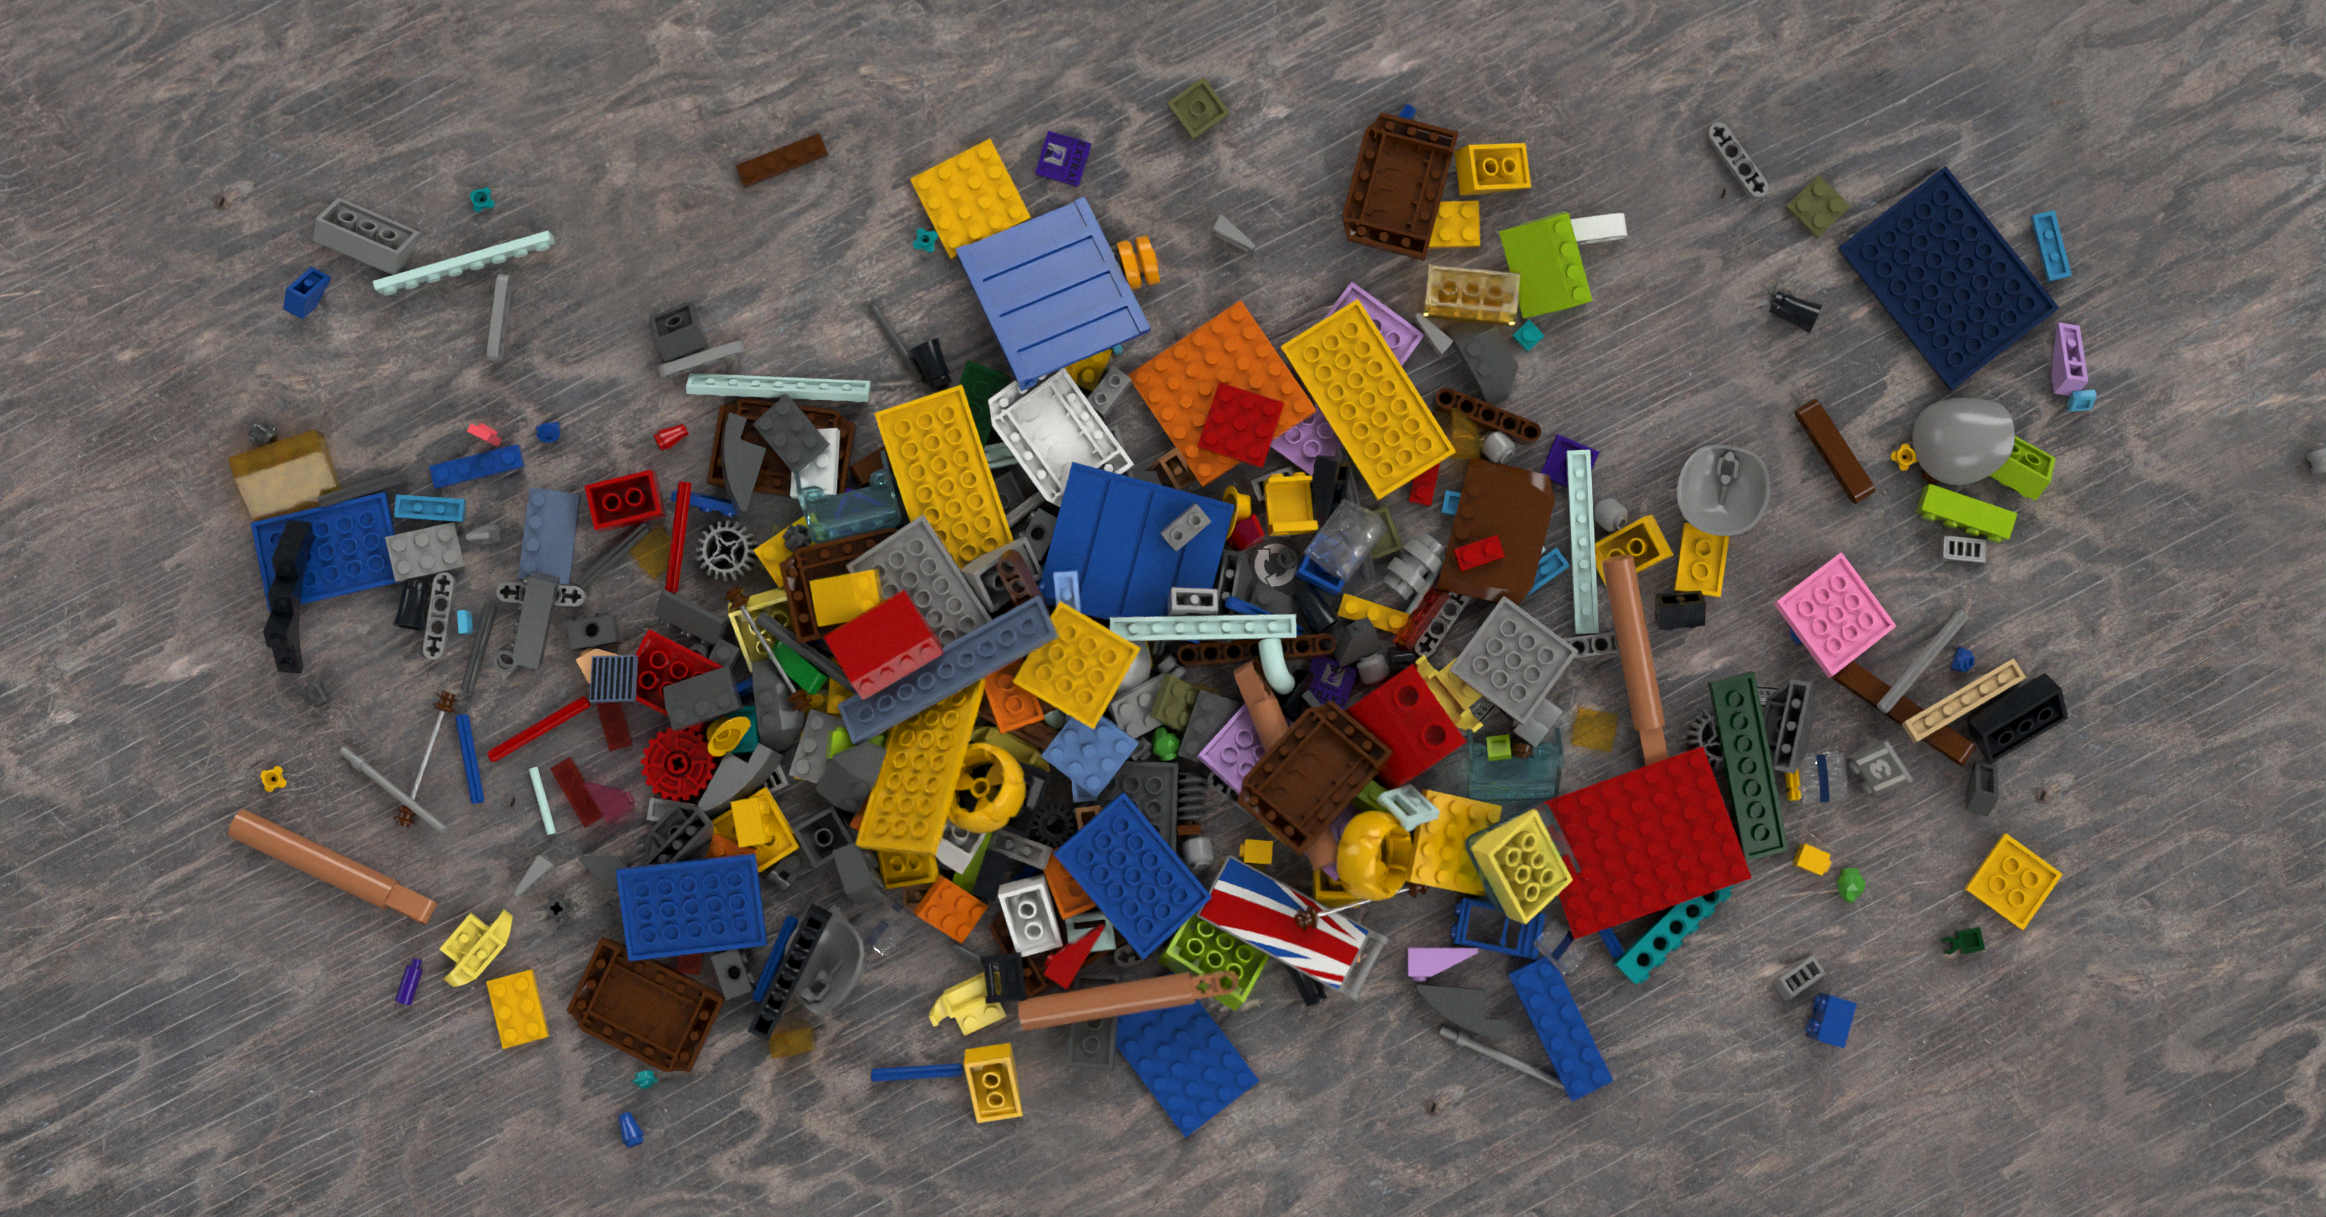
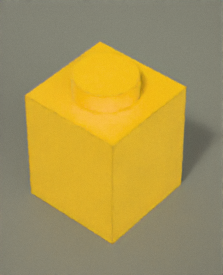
[1239,839,1273,864]
[1792,844,1832,876]

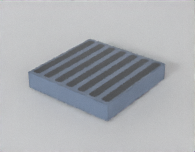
[589,655,638,703]

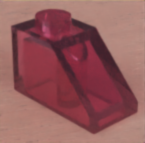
[584,782,636,824]

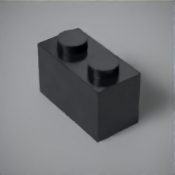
[1655,590,1706,630]
[972,849,1010,901]

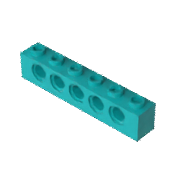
[1613,885,1734,985]

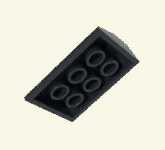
[958,743,1052,839]

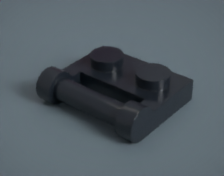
[980,952,1027,1004]

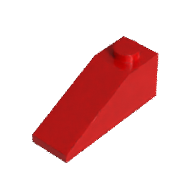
[1227,514,1265,552]
[1043,924,1105,989]

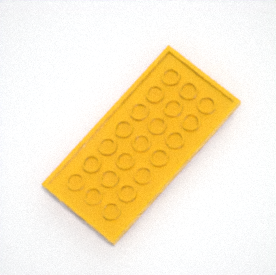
[1280,299,1456,501]
[874,385,1014,569]
[855,678,986,856]

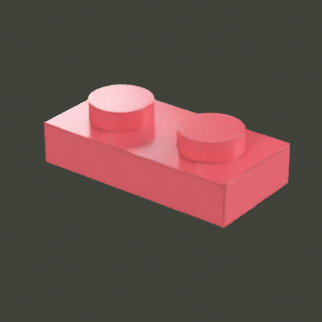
[467,423,502,447]

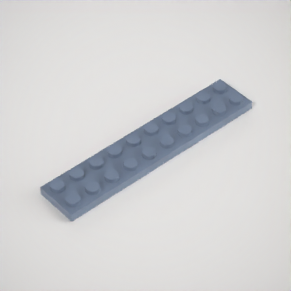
[837,595,1059,746]

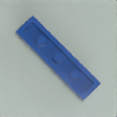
[429,444,525,489]

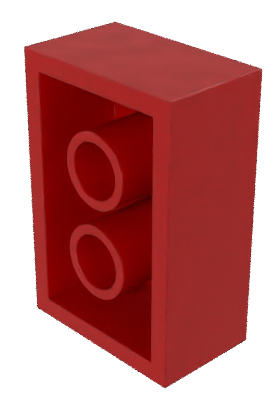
[584,469,667,533]

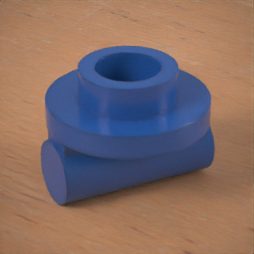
[536,421,561,443]
[1951,647,1975,672]

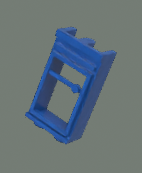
[1450,897,1546,960]

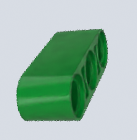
[767,639,829,695]

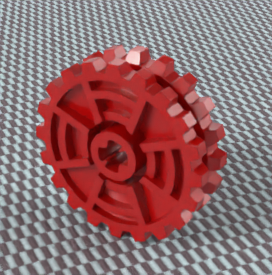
[640,727,719,802]

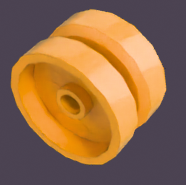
[1116,234,1160,291]

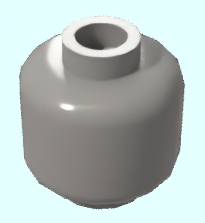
[1481,430,1515,464]
[1594,498,1628,532]
[1357,652,1390,687]
[1182,834,1214,870]

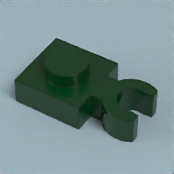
[1940,927,1985,955]

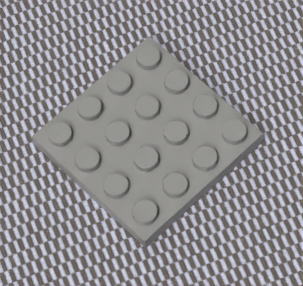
[1449,596,1578,725]

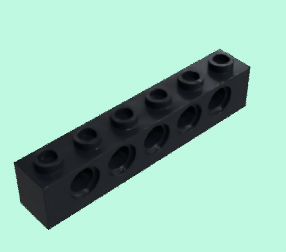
[747,903,833,1041]

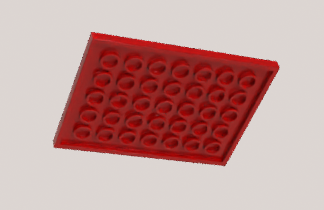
[1527,746,1752,939]

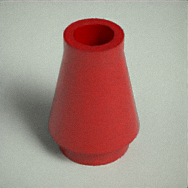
[653,423,689,451]

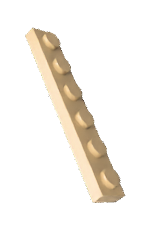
[1902,658,2026,743]

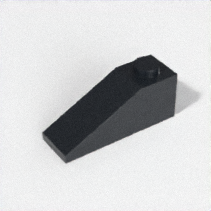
[1312,455,1352,529]

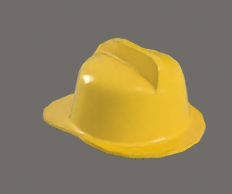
[1222,486,1251,539]
[706,716,750,757]

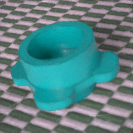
[469,187,495,212]
[913,228,938,253]
[632,1071,658,1089]

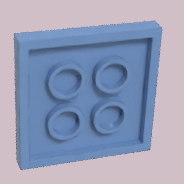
[1041,715,1139,798]

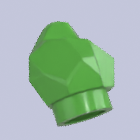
[1152,726,1180,761]
[1836,868,1866,903]

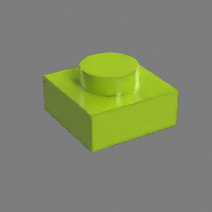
[1486,734,1512,761]

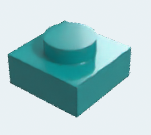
[1512,320,1544,353]

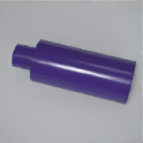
[395,958,423,1005]

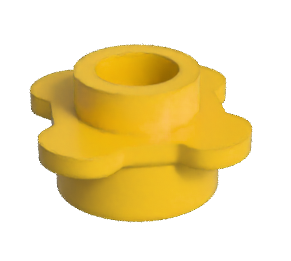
[1890,444,1918,471]
[260,766,287,792]

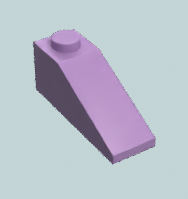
[2051,322,2088,396]
[1406,947,1478,981]

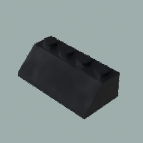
[1966,673,2068,764]

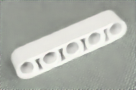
[1571,213,1627,245]

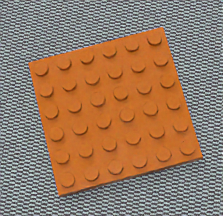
[1127,300,1317,487]

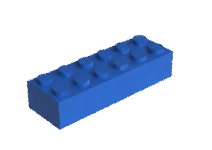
[1506,953,1614,1102]

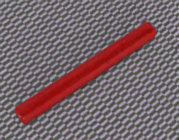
[665,481,692,593]
[487,696,591,762]

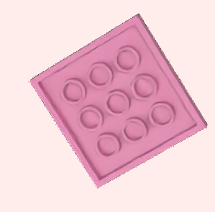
[1773,552,1896,678]

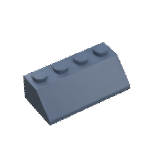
[518,487,581,585]

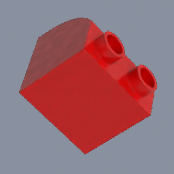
[1345,664,1467,791]

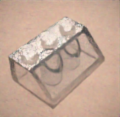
[1304,499,1388,582]

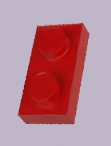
[1408,463,1440,507]
[1453,535,1505,572]

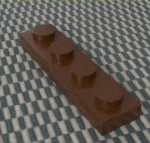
[735,133,829,188]

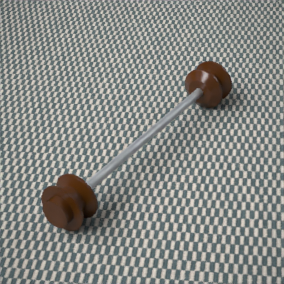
[724,586,813,713]
[393,690,459,828]
[1294,881,1429,931]

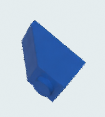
[283,267,331,319]

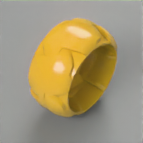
[947,743,1026,833]
[1336,810,1412,901]

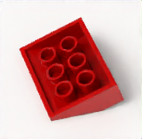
[824,589,943,700]
[635,629,723,733]

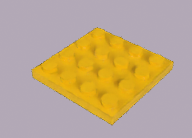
[910,139,1031,260]
[1013,601,1141,729]
[1405,789,1502,897]

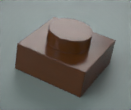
[1177,820,1201,835]

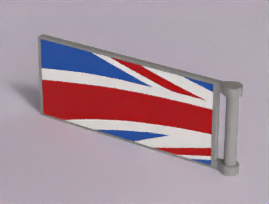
[1197,855,1389,1002]

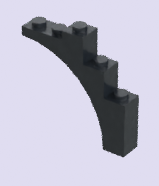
[263,520,315,674]

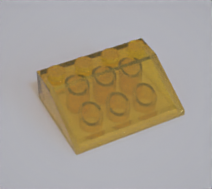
[228,429,341,522]

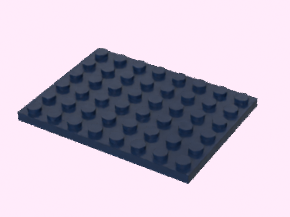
[1837,166,2059,391]

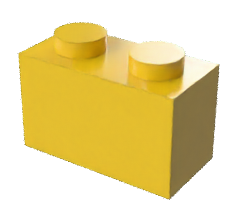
[731,795,774,848]

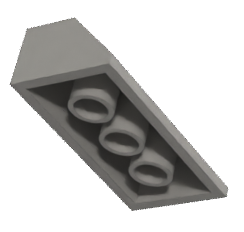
[313,197,420,275]

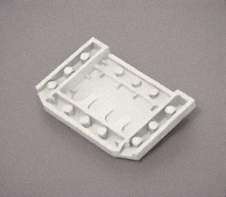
[988,368,1134,507]

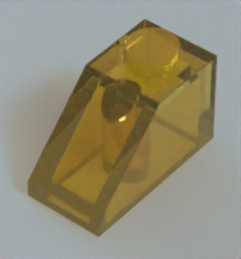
[1450,408,1484,459]
[768,1025,817,1059]

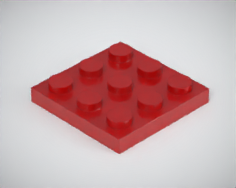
[1197,382,1285,469]

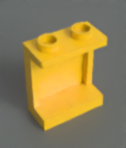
[1263,472,1318,536]

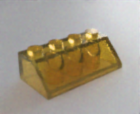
[1423,264,1520,327]

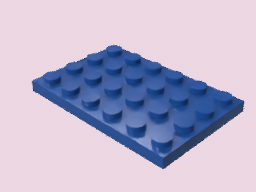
[251,492,405,612]
[1052,792,1212,960]
[616,853,768,961]
[1116,971,1259,1138]

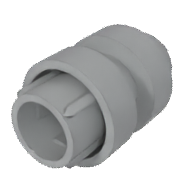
[1383,533,1445,599]

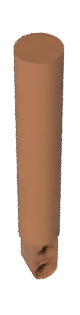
[1602,555,1668,766]
[1234,659,1338,871]
[228,809,438,925]
[1018,970,1239,1031]

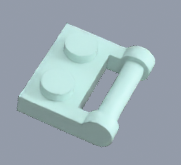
[1377,784,1440,831]
[1065,911,1116,952]

